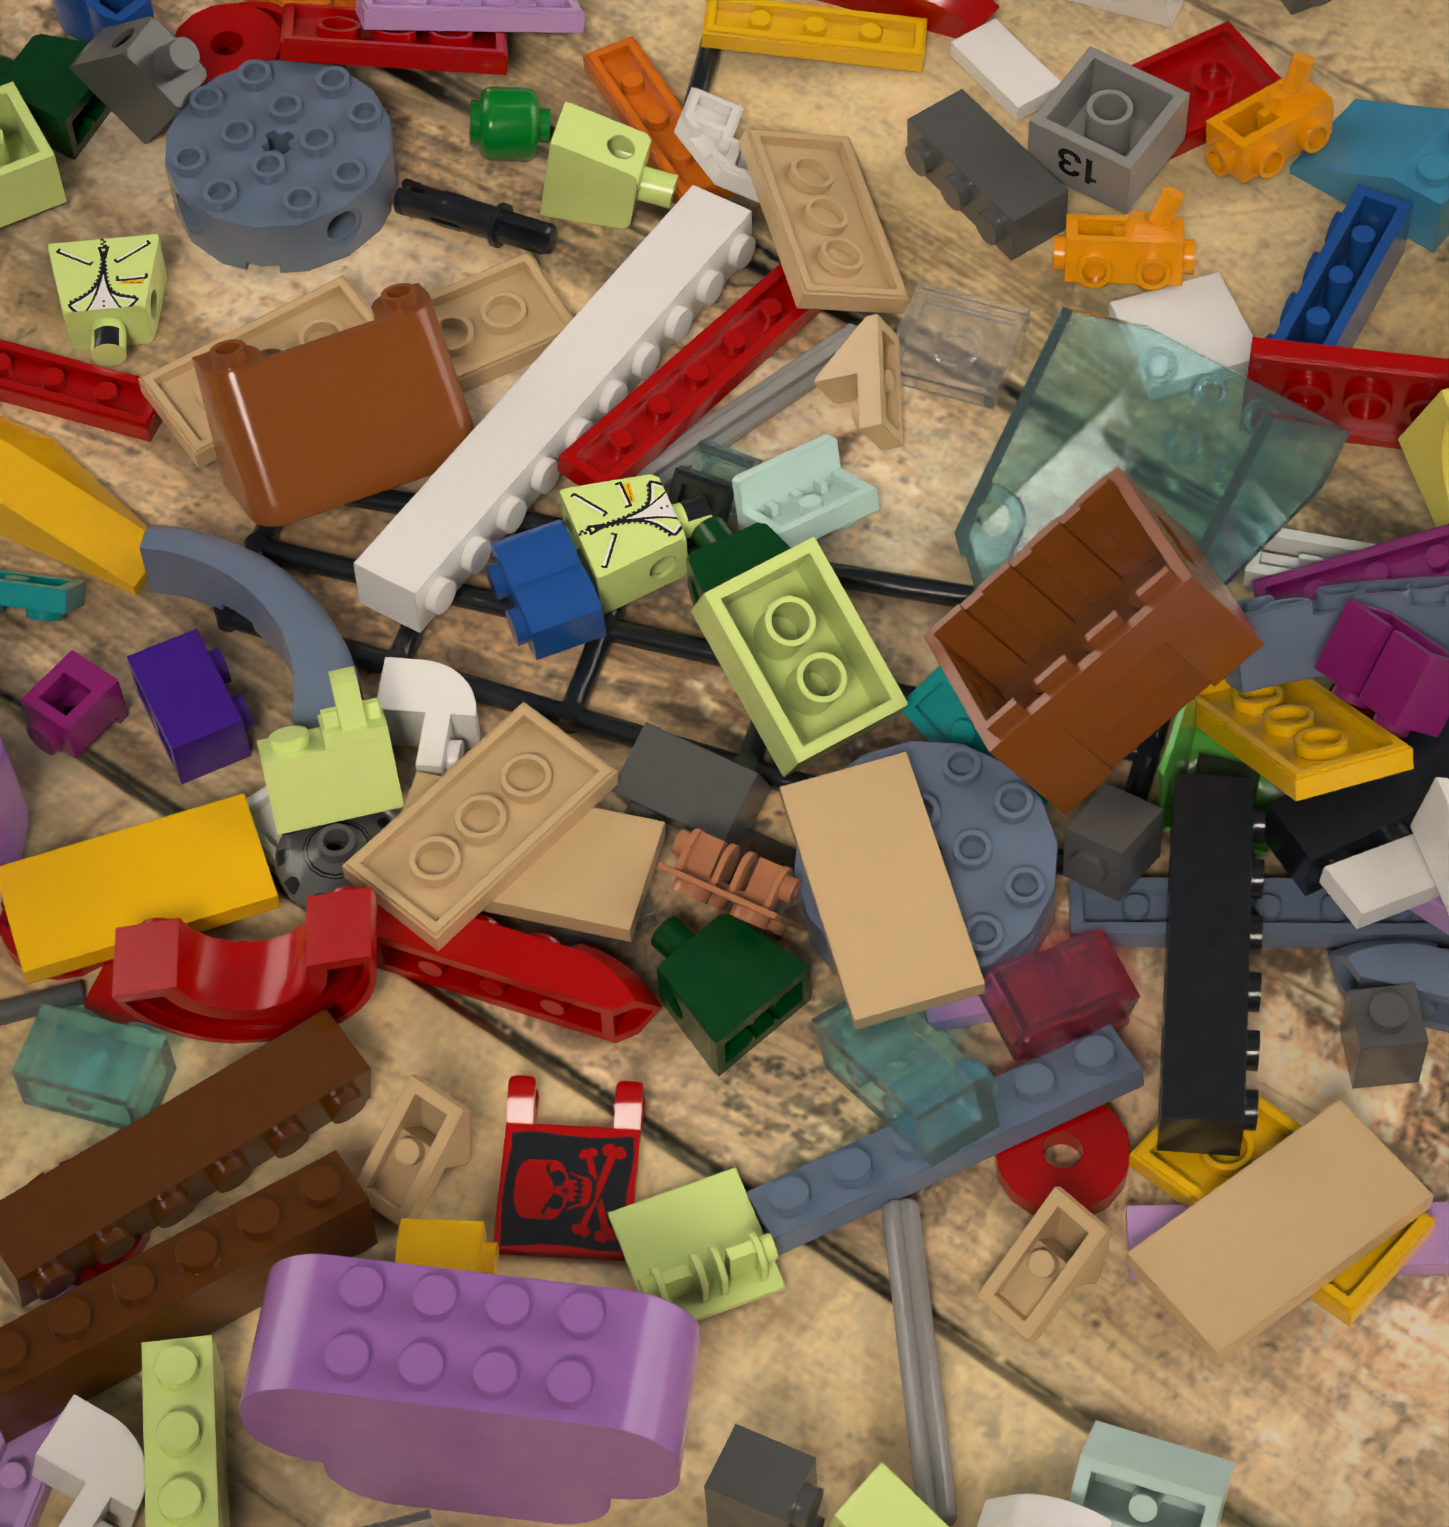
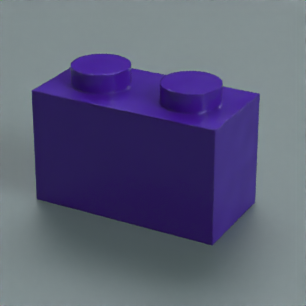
[127,629,255,785]

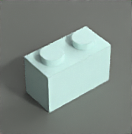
[1069,1420,1235,1527]

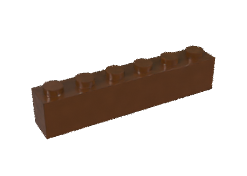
[0,1009,371,1308]
[0,1150,378,1444]

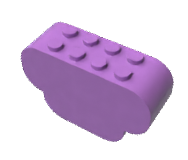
[239,1254,701,1524]

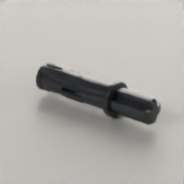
[393,178,558,255]

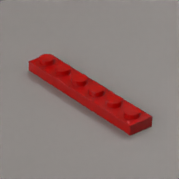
[557,263,822,486]

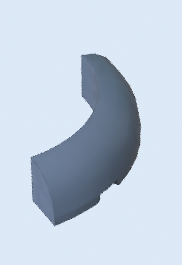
[139,524,364,729]
[1224,576,1449,693]

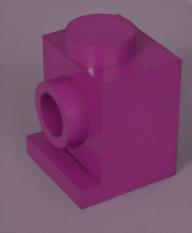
[21,650,129,759]

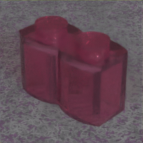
[979,929,1140,1061]

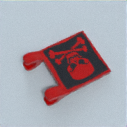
[493,1075,646,1261]

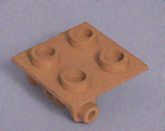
[656,828,806,936]

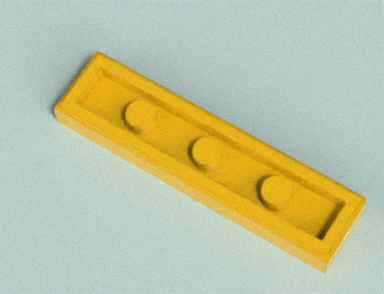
[701,0,927,73]

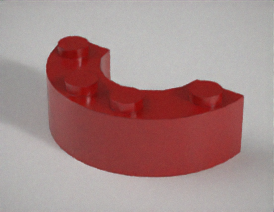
[112,886,377,1044]

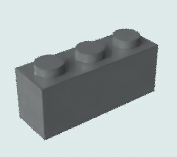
[905,89,1069,261]

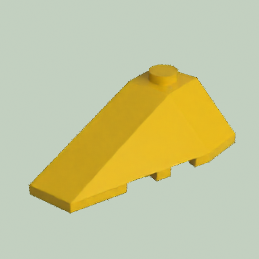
[0,416,148,595]

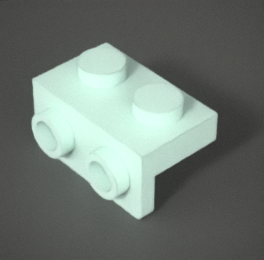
[732,434,880,548]

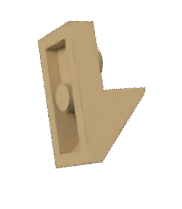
[815,314,904,450]
[357,1074,471,1226]
[976,1187,1112,1341]

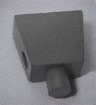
[69,16,207,144]

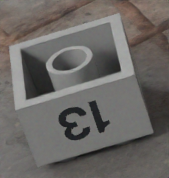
[1028,46,1190,214]

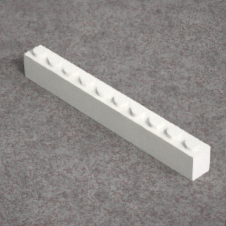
[354,185,756,633]

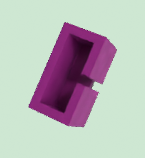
[1314,599,1449,738]

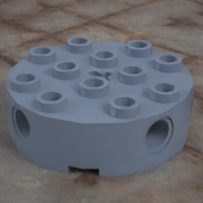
[165,59,398,273]
[794,741,1058,996]

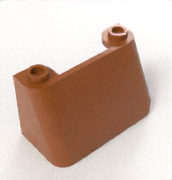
[192,283,475,527]

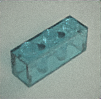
[811,1000,1001,1167]

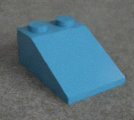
[1290,99,1449,252]

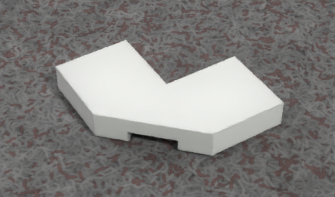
[674,87,759,203]

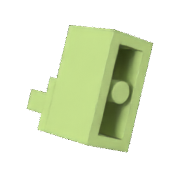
[257,666,404,835]

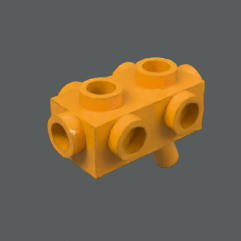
[1205,53,1334,184]
[1052,186,1195,290]

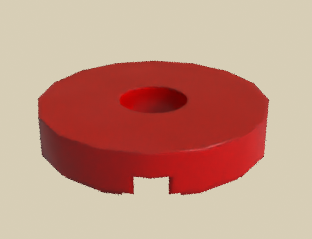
[174,3,281,87]
[995,1104,1131,1216]

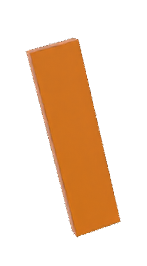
[583,36,734,204]

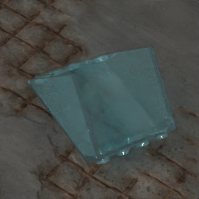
[954,306,1351,594]

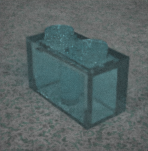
[11,1004,177,1129]

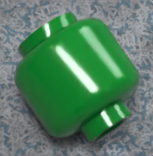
[469,86,551,162]

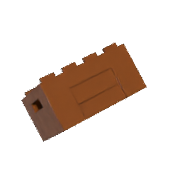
[923,466,1265,814]

